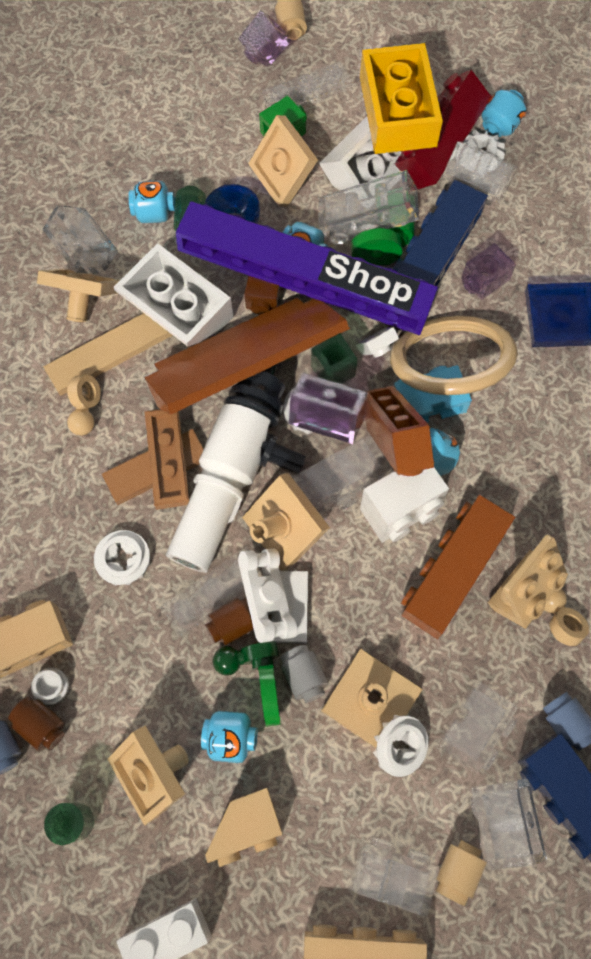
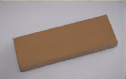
[144,409,190,510]
[102,429,203,505]

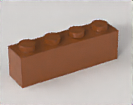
[361,386,434,476]
[400,495,516,640]

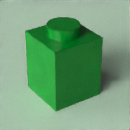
[259,95,307,136]

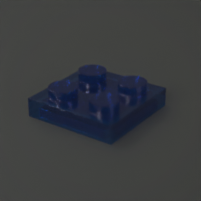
[525,282,591,348]

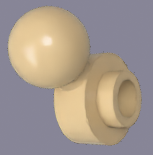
[67,375,101,436]
[544,589,589,646]

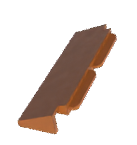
[144,298,350,415]

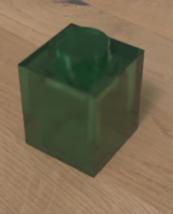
[311,333,358,391]

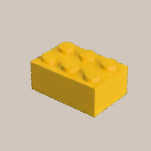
[360,43,443,154]

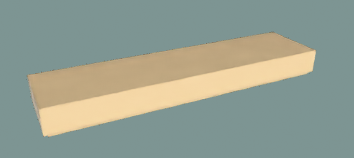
[43,313,173,396]

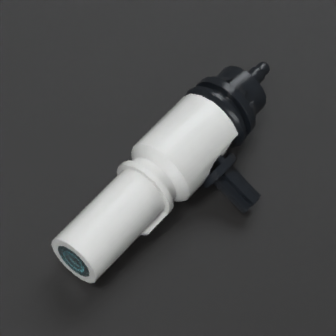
[166,364,306,573]

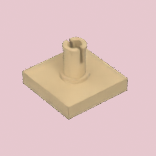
[248,115,318,207]
[37,268,120,322]
[242,473,330,571]
[321,649,423,749]
[107,725,189,826]

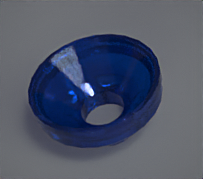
[204,184,261,224]

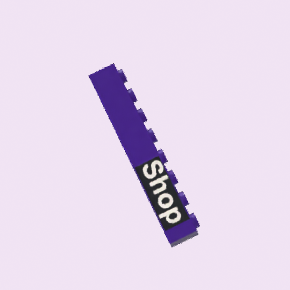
[176,201,438,335]

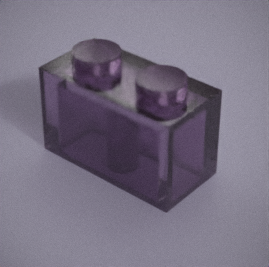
[289,373,368,444]

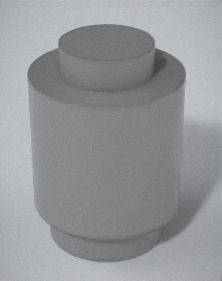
[280,645,329,703]

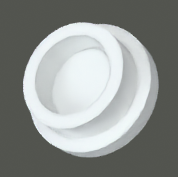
[31,667,69,705]

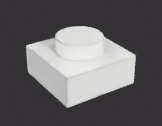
[356,327,399,358]

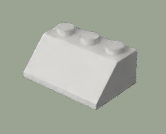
[319,116,405,212]
[113,243,234,347]

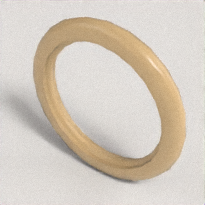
[390,315,518,395]

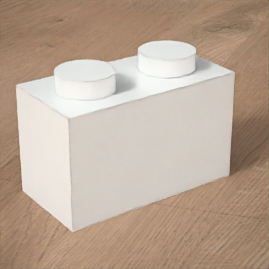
[116,898,212,959]

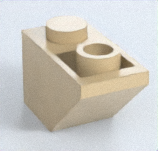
[205,788,283,867]

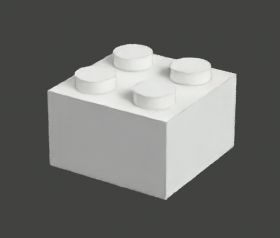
[360,468,449,543]

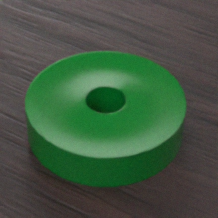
[351,228,402,266]
[258,664,281,727]

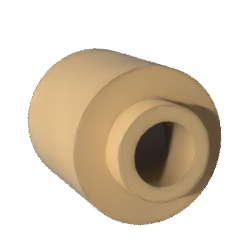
[275,0,307,40]
[436,840,487,906]

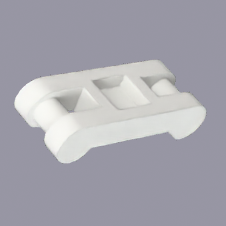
[238,548,297,643]

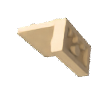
[488,534,568,629]

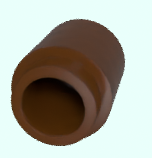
[205,597,254,646]
[8,696,65,752]

